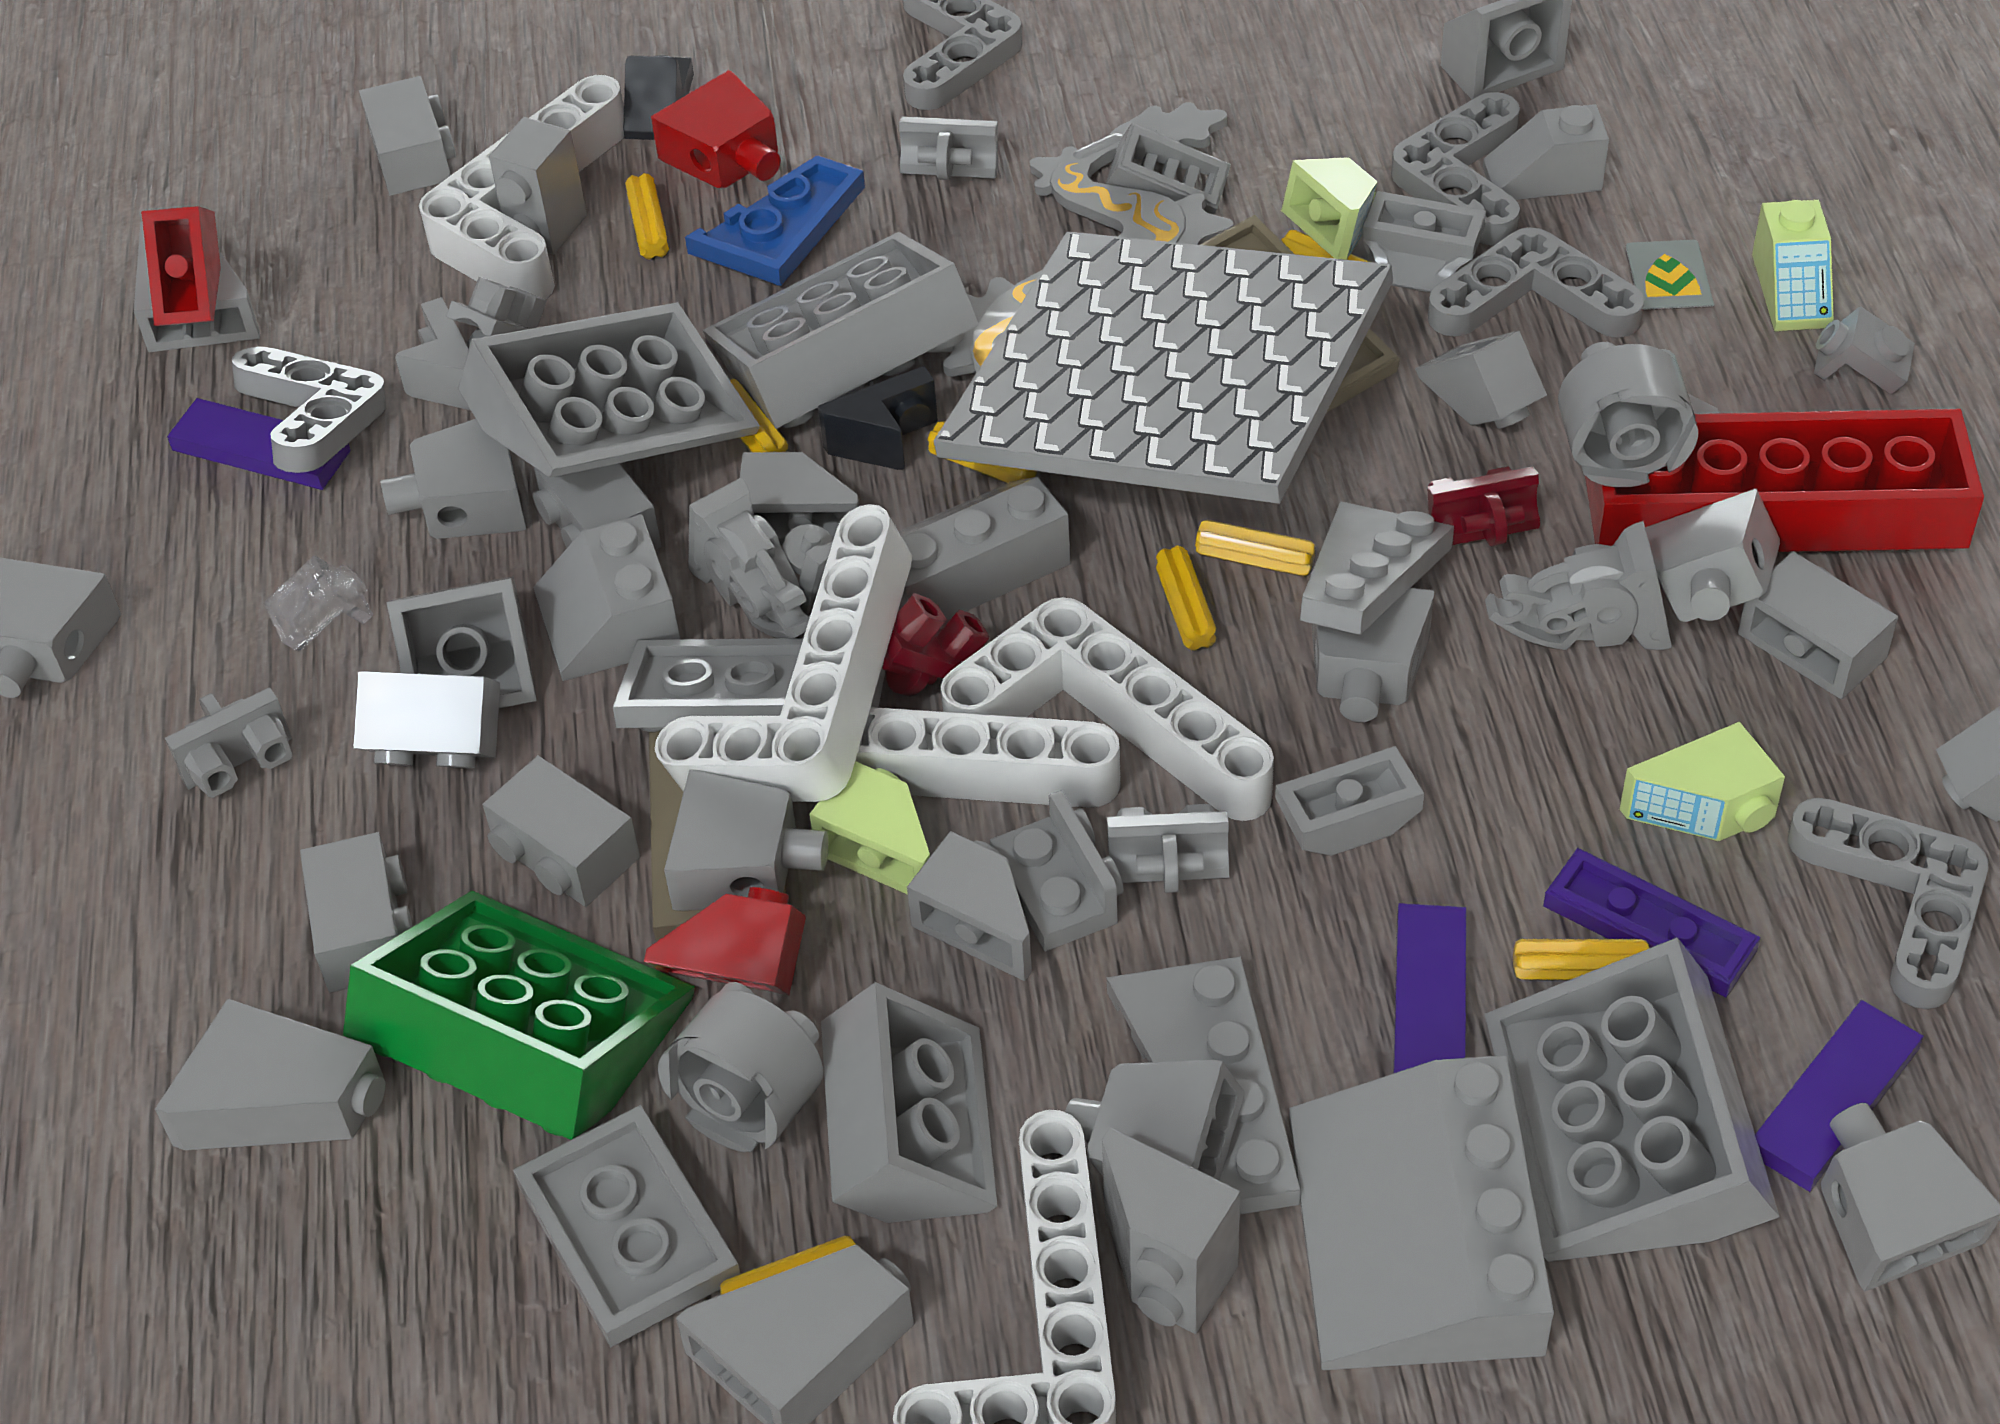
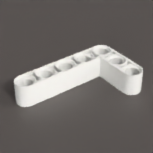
[419,75,624,299]
[655,504,912,802]
[941,597,1274,821]
[855,669,1120,808]
[893,1110,1116,1424]

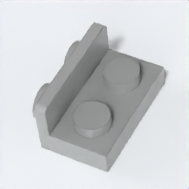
[990,790,1124,952]

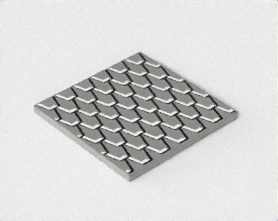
[934,232,1393,503]

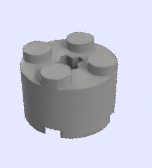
[1558,342,1698,487]
[658,982,823,1152]

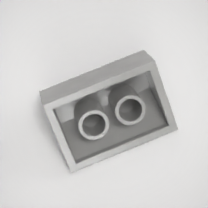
[898,477,1070,620]
[821,982,997,1223]

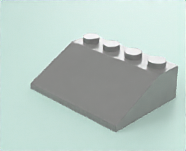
[703,232,979,429]
[458,302,760,478]
[1485,938,1780,1262]
[1289,1055,1554,1370]

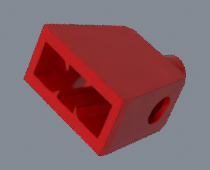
[651,70,781,188]

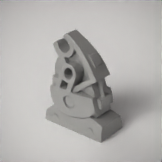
[688,477,810,638]
[1485,521,1672,650]

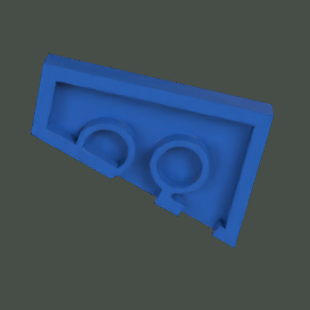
[685,155,865,286]

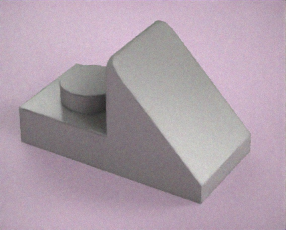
[395,297,471,411]

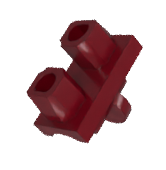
[1427,466,1540,547]
[882,593,990,697]

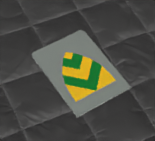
[1626,240,1714,310]

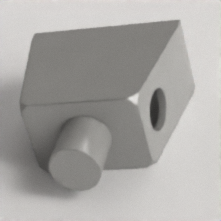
[380,419,527,539]
[1645,488,1780,622]
[0,558,121,698]
[1311,588,1434,722]
[664,770,828,911]
[1065,1060,1245,1181]
[1821,1103,2000,1292]

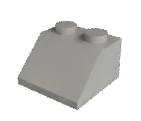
[1440,0,1572,99]
[533,514,680,681]
[386,576,537,708]
[1102,1127,1241,1334]

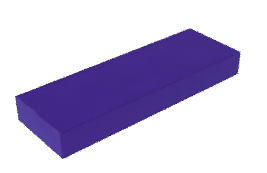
[167,398,351,490]
[1543,848,1761,998]
[1393,903,1466,1074]
[1755,1000,1924,1192]

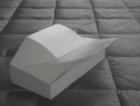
[1363,191,1486,293]
[1275,746,1424,856]

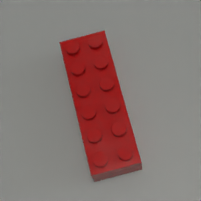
[1585,409,1984,552]

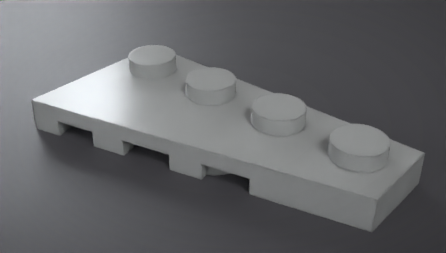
[1300,501,1454,635]
[1106,956,1300,1214]

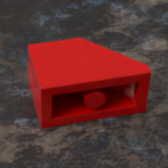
[141,206,221,326]
[644,887,806,995]

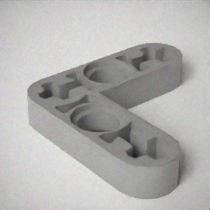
[902,0,1022,110]
[1391,92,1520,246]
[1428,227,1645,338]
[232,347,386,473]
[1787,798,1988,1009]

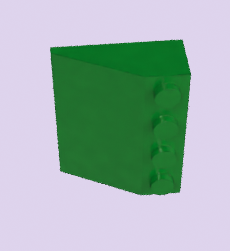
[343,890,695,1140]

